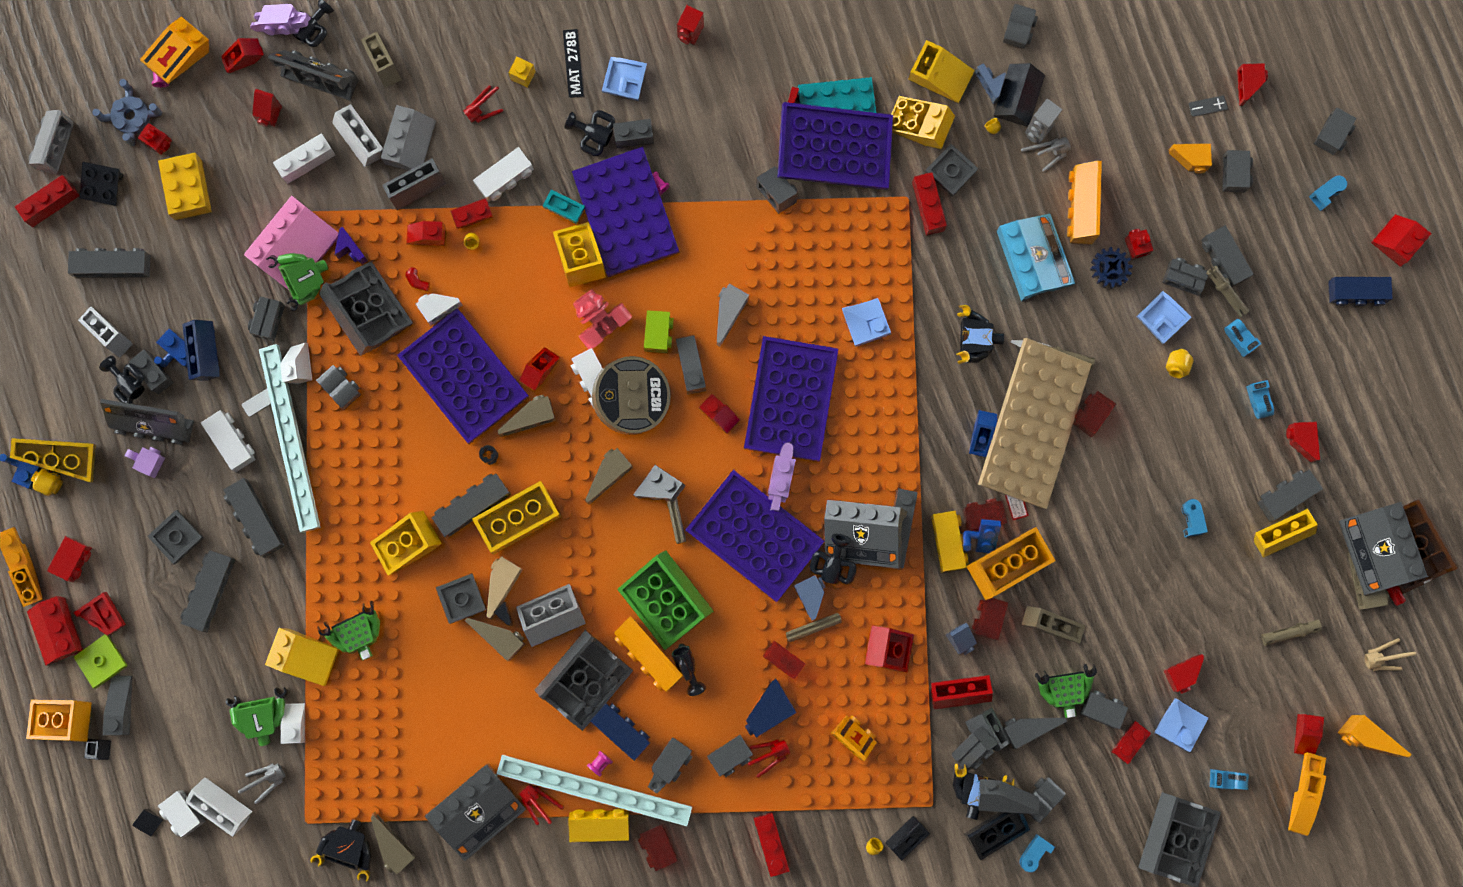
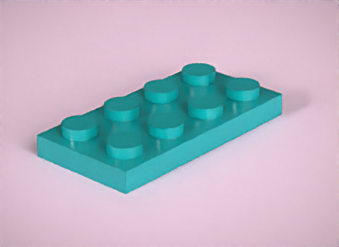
[798,77,876,113]

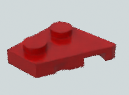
[73,592,126,636]

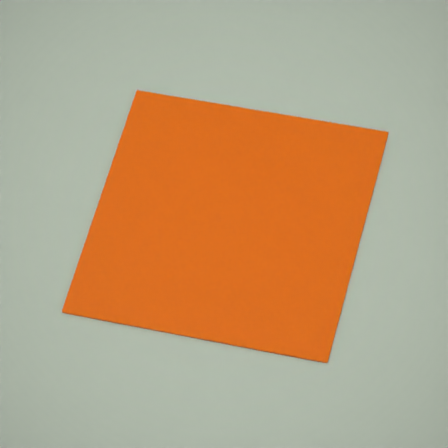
[305,197,933,824]

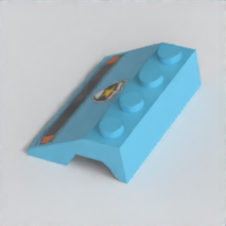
[997,214,1075,301]

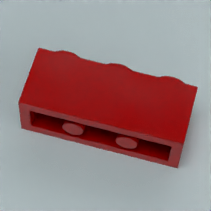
[912,172,947,236]
[14,175,80,227]
[931,675,993,710]
[753,812,790,877]

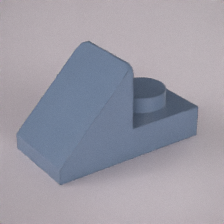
[975,63,1006,104]

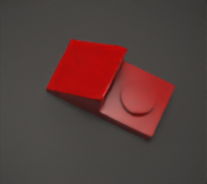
[699,394,740,434]

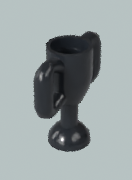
[292,0,334,47]
[564,110,615,156]
[99,356,145,404]
[810,533,857,584]
[671,644,706,696]

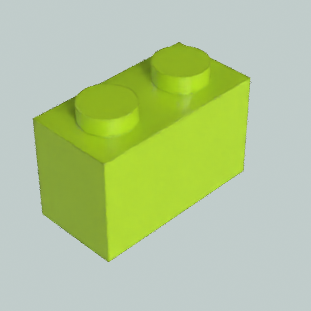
[644,310,674,353]

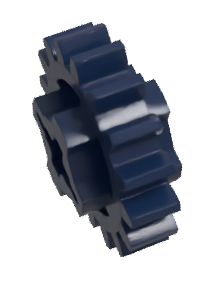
[1090,247,1133,289]

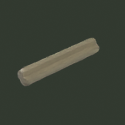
[667,498,686,544]
[786,613,842,642]

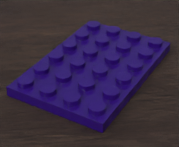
[777,102,893,190]
[572,147,680,277]
[397,308,529,444]
[744,336,838,462]
[685,470,825,602]

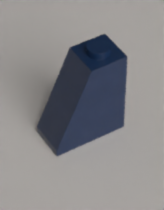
[745,679,796,737]

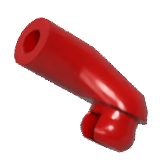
[405,267,430,291]

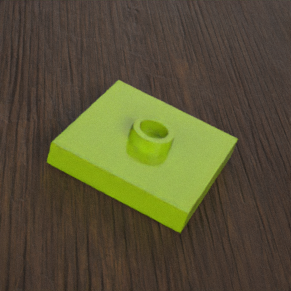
[73,635,128,689]

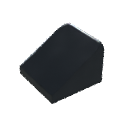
[495,602,513,626]
[84,738,111,760]
[132,809,163,836]

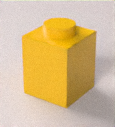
[508,56,536,88]

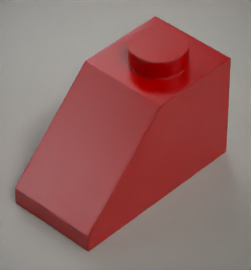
[221,38,264,73]
[1237,63,1268,106]
[252,89,282,127]
[406,221,446,246]
[519,347,560,391]
[1286,422,1320,462]
[1163,654,1204,694]
[1294,714,1324,755]

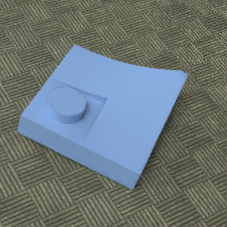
[602,57,647,101]
[1136,291,1192,344]
[842,298,891,347]
[1154,699,1208,752]

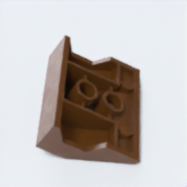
[1398,498,1459,594]

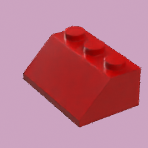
[27,596,83,666]

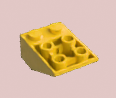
[908,40,975,103]
[891,96,955,149]

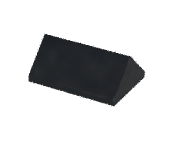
[993,63,1045,127]
[964,812,1030,861]

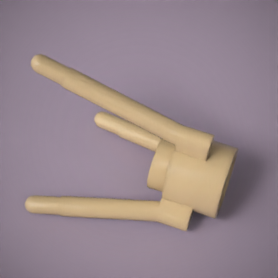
[1365,638,1416,671]

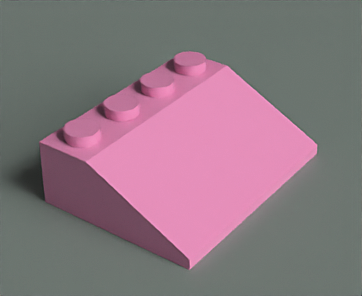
[244,195,338,290]

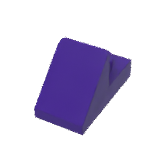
[335,227,368,265]

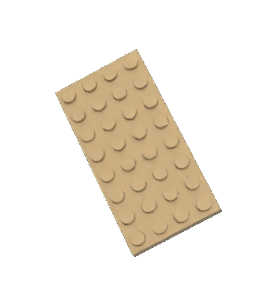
[978,338,1092,509]

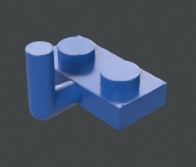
[154,328,187,368]
[0,454,41,490]
[963,519,1001,553]

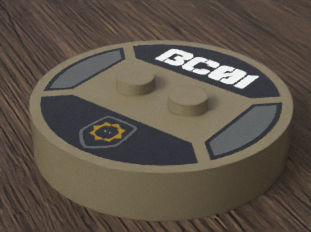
[592,356,670,435]

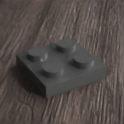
[925,144,979,197]
[147,510,204,564]
[436,574,487,624]

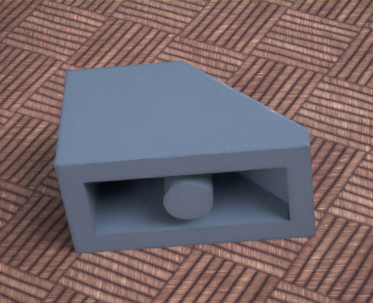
[794,575,826,621]
[946,623,977,655]

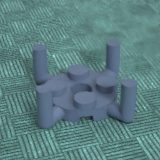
[92,79,162,146]

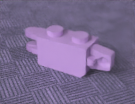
[250,4,310,36]
[767,443,796,511]

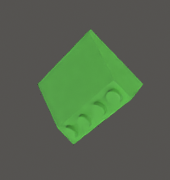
[617,550,714,650]

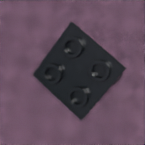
[79,162,123,206]

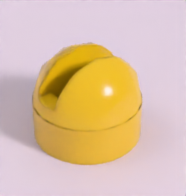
[984,118,1001,134]
[464,233,479,250]
[866,838,883,855]

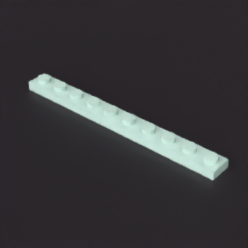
[259,344,321,533]
[497,755,692,826]

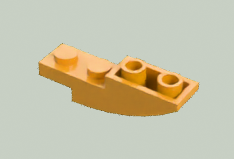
[0,527,43,607]
[1288,752,1326,836]

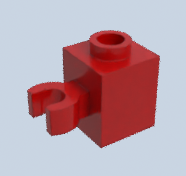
[138,123,172,155]
[1125,228,1154,260]

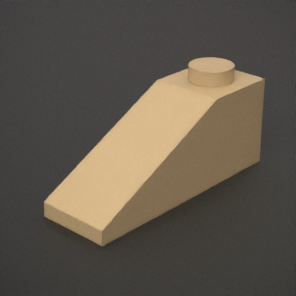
[487,556,523,619]

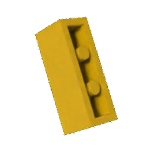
[1254,509,1318,558]
[931,511,969,573]
[568,808,630,842]

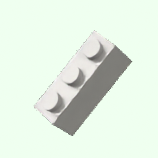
[1025,98,1063,144]

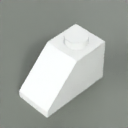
[416,293,462,326]
[280,343,312,384]
[281,703,305,744]

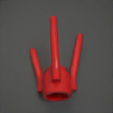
[463,85,503,123]
[748,739,790,778]
[519,784,564,825]

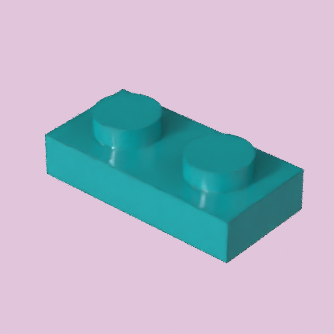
[542,189,585,224]

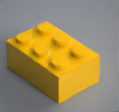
[158,153,212,220]

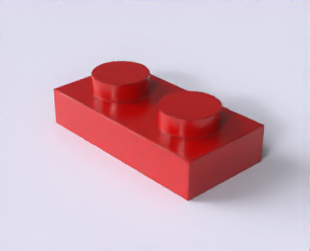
[450,198,493,230]
[1111,721,1151,764]

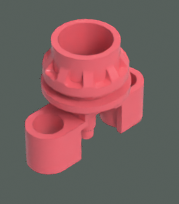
[573,289,632,350]

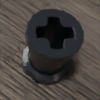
[479,445,499,465]

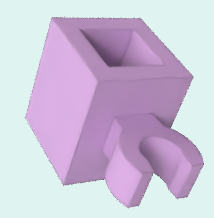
[125,447,165,478]

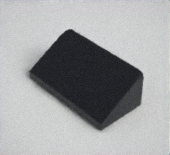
[885,816,930,861]

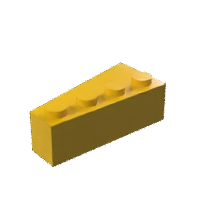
[10,438,96,483]

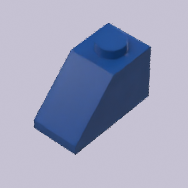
[969,410,997,457]

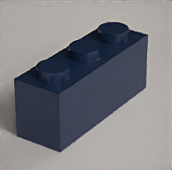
[1329,277,1393,306]
[182,320,220,381]
[590,703,651,761]

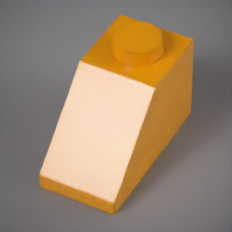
[1169,144,1212,174]

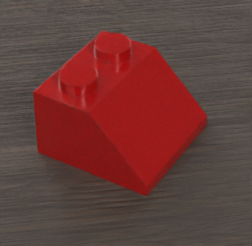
[1371,214,1432,267]
[865,626,914,673]

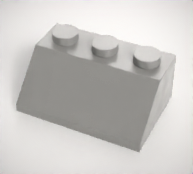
[381,105,436,171]
[29,110,74,175]
[516,584,586,647]

